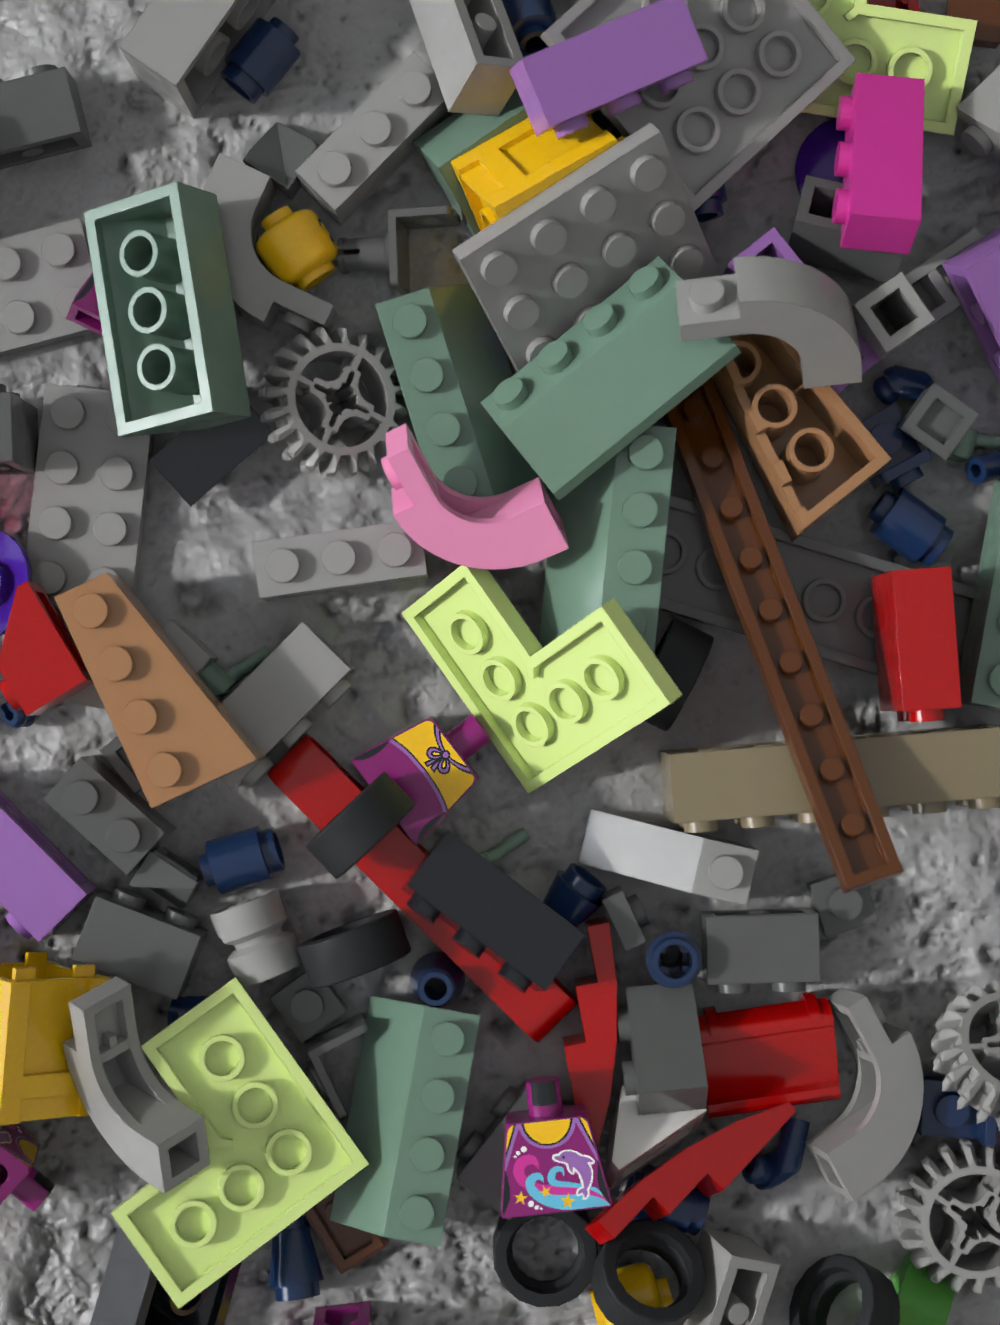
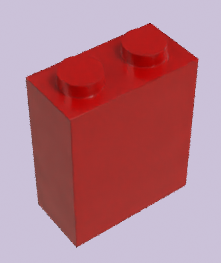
[870,566,962,722]

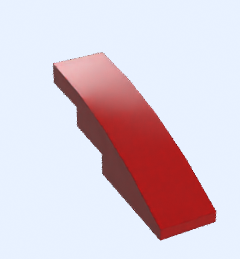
[562,916,617,1149]
[584,1102,797,1245]

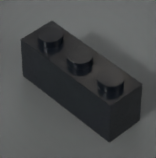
[401,830,585,994]

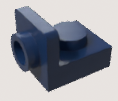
[861,403,933,492]
[916,1076,999,1146]

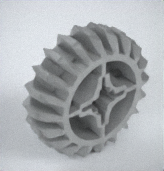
[258,327,408,479]
[930,979,1000,1132]
[894,1138,1000,1295]

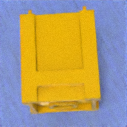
[450,114,625,231]
[0,951,111,1126]

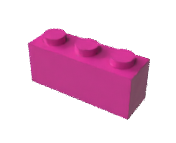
[832,73,925,255]

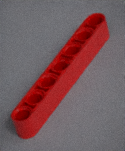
[267,733,578,1043]

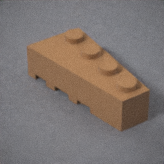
[712,334,891,542]
[54,572,265,809]

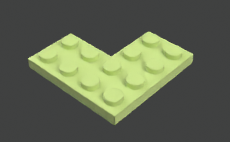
[802,0,978,136]
[401,566,682,794]
[111,977,369,1309]

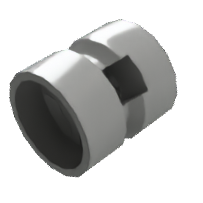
[210,888,303,988]

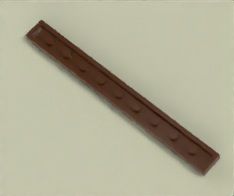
[663,377,903,894]

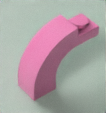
[381,423,569,570]

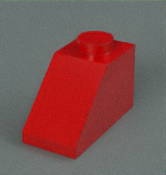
[0,581,93,716]

